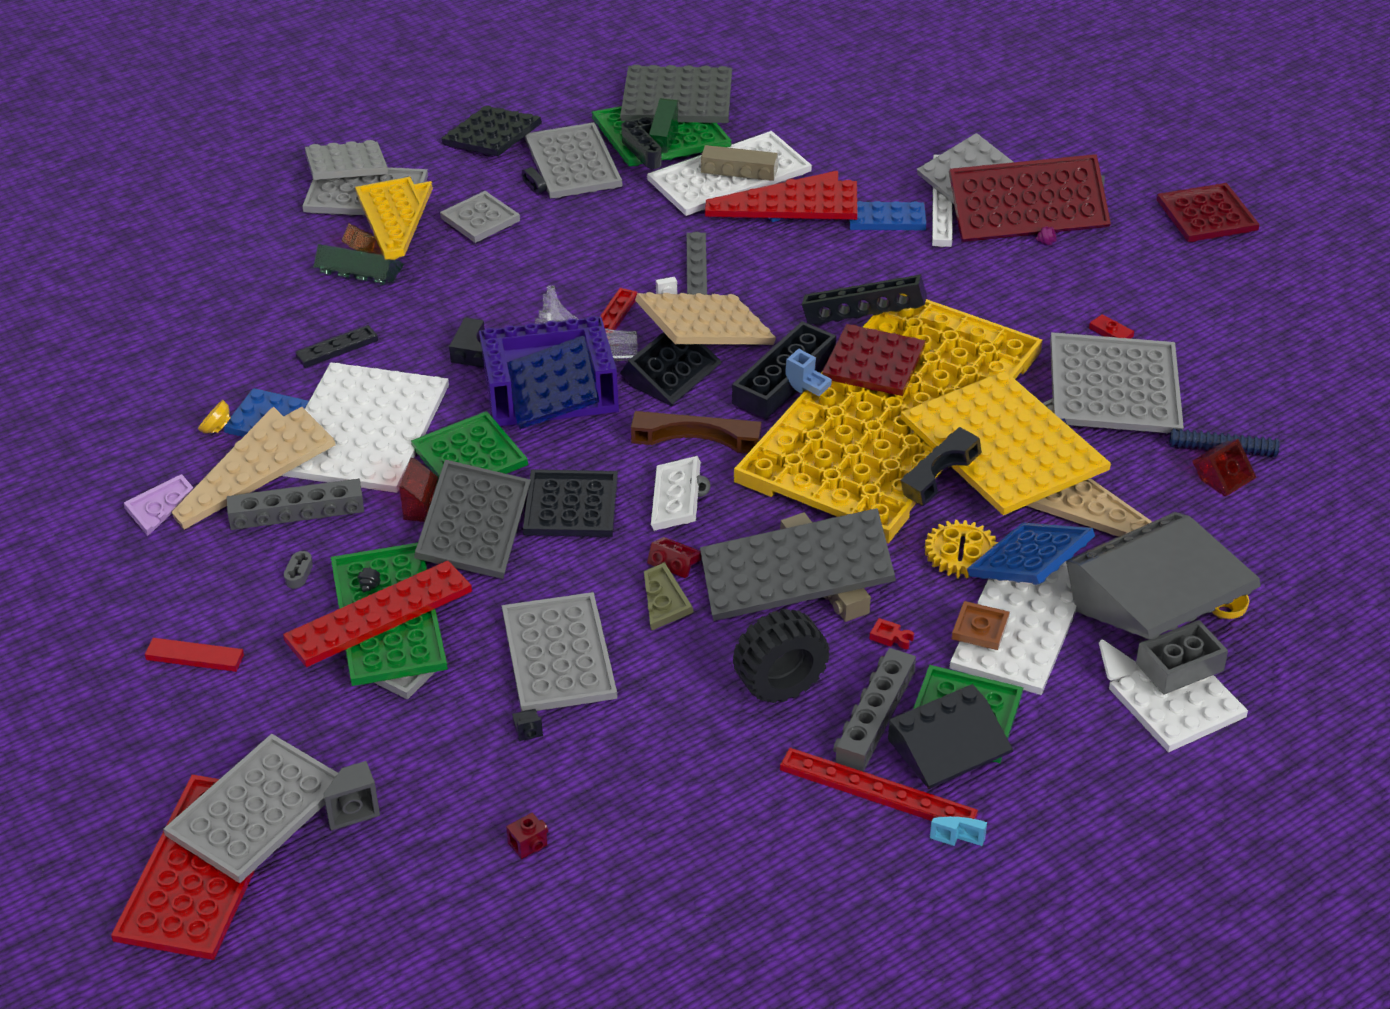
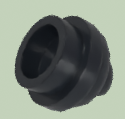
[357,568,381,592]

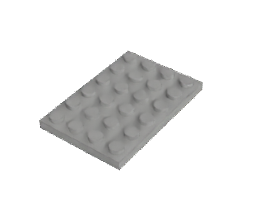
[525,122,622,199]
[303,167,428,216]
[502,592,617,712]
[163,734,338,883]

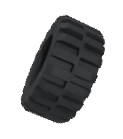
[733,609,829,703]

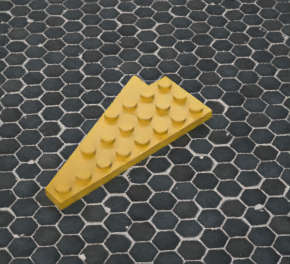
[355,177,433,260]

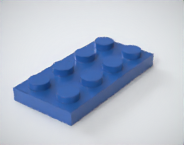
[849,201,926,230]

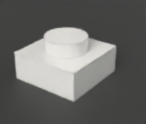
[656,277,677,294]

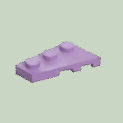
[124,474,193,536]

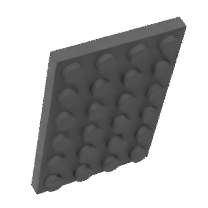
[414,460,531,579]

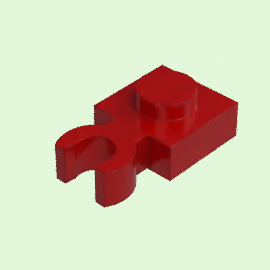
[869,618,914,649]

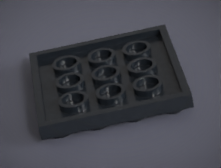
[441,105,542,156]
[523,469,618,537]

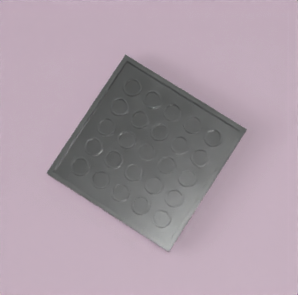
[621,65,732,123]

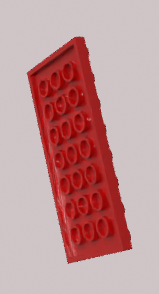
[111,775,255,960]

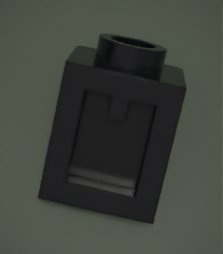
[512,709,543,741]

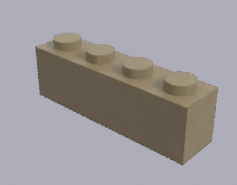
[701,145,778,181]

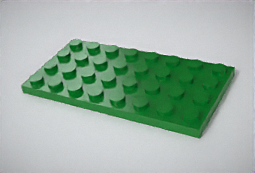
[331,543,448,686]

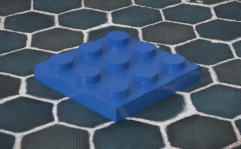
[224,388,309,437]

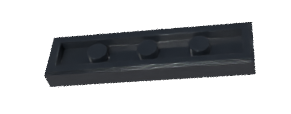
[295,325,378,368]

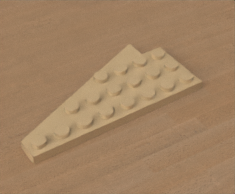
[172,407,336,530]
[1026,478,1152,537]

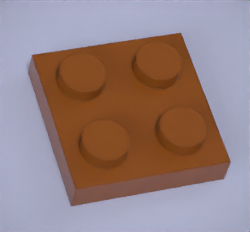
[952,601,1010,650]

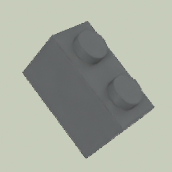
[323,761,380,831]

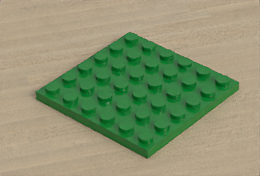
[592,106,731,166]

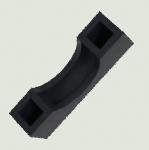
[901,427,982,506]

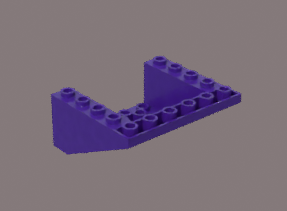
[479,316,619,426]

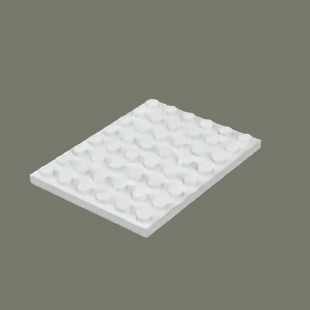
[281,362,449,493]

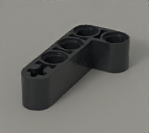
[621,117,662,169]

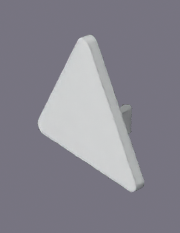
[1099,640,1140,681]

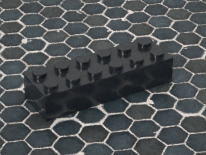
[732,321,836,419]

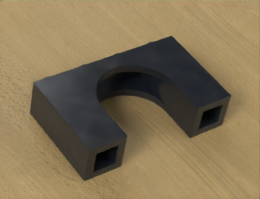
[449,317,485,368]

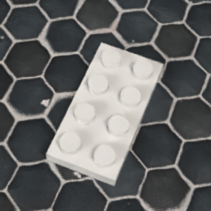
[651,456,701,531]

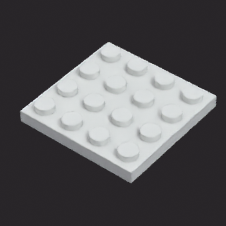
[1109,669,1248,752]

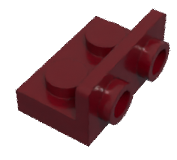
[647,537,702,578]

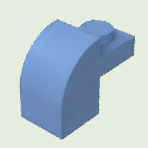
[786,349,832,396]

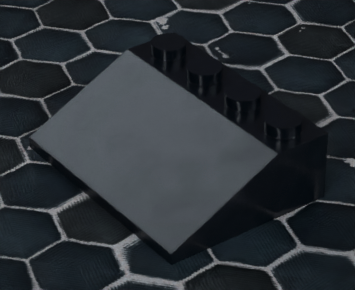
[620,332,722,406]
[888,684,1013,789]

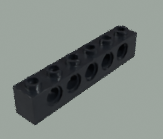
[802,274,927,325]

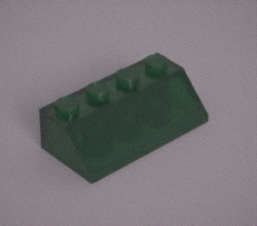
[313,244,404,285]

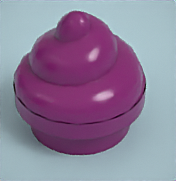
[1036,226,1057,246]

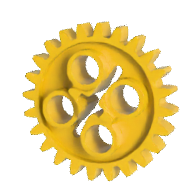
[925,520,998,578]

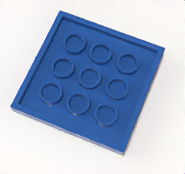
[967,523,1095,585]

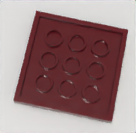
[1157,183,1260,242]
[822,324,925,396]

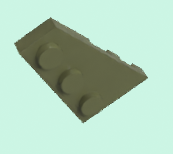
[644,562,694,631]

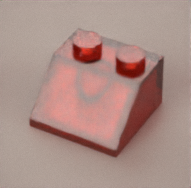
[1192,439,1257,496]
[399,458,438,522]

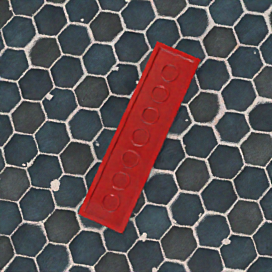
[283,561,472,667]

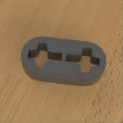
[284,551,313,589]

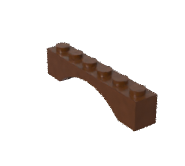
[631,411,762,454]

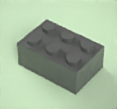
[1136,620,1228,695]

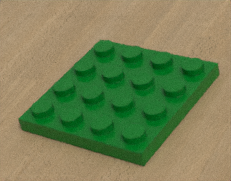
[411,411,528,480]
[913,665,1024,763]

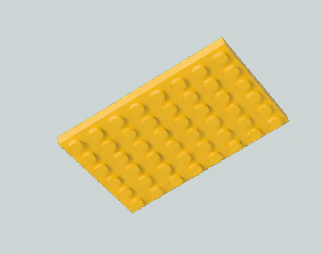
[901,371,1111,515]

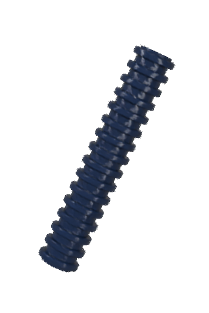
[1169,428,1280,457]

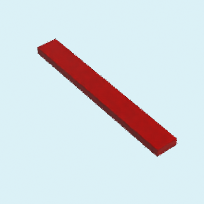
[780,748,978,821]

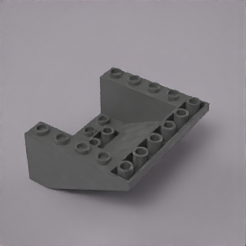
[1066,512,1261,639]

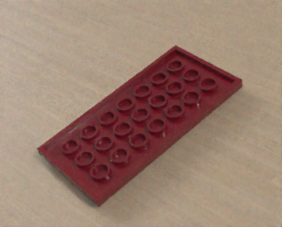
[949,154,1111,242]

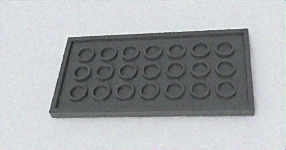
[700,508,896,621]

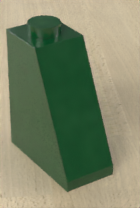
[649,98,678,153]

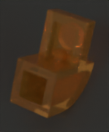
[341,223,383,260]

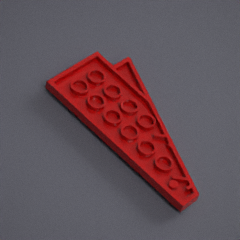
[705,171,857,220]

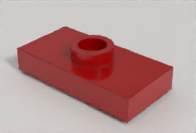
[1089,314,1134,339]

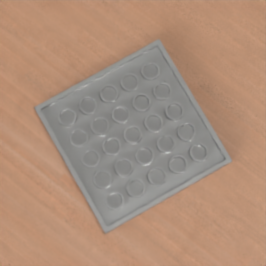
[1050,332,1184,433]

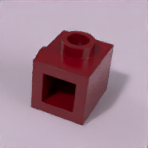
[506,812,548,859]

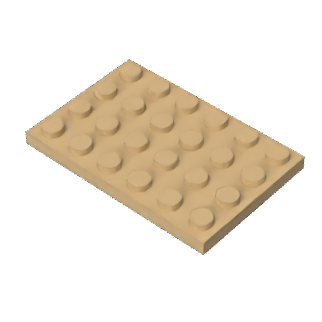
[635,292,776,345]

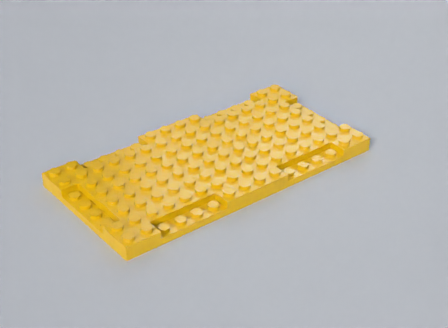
[734,294,1043,544]

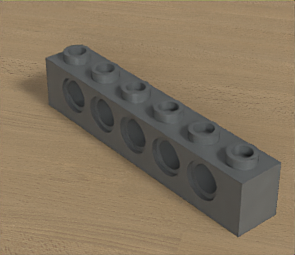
[227,478,364,530]
[833,648,916,772]

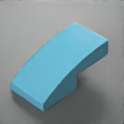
[930,817,987,846]

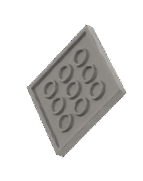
[917,133,1013,205]
[305,140,388,180]

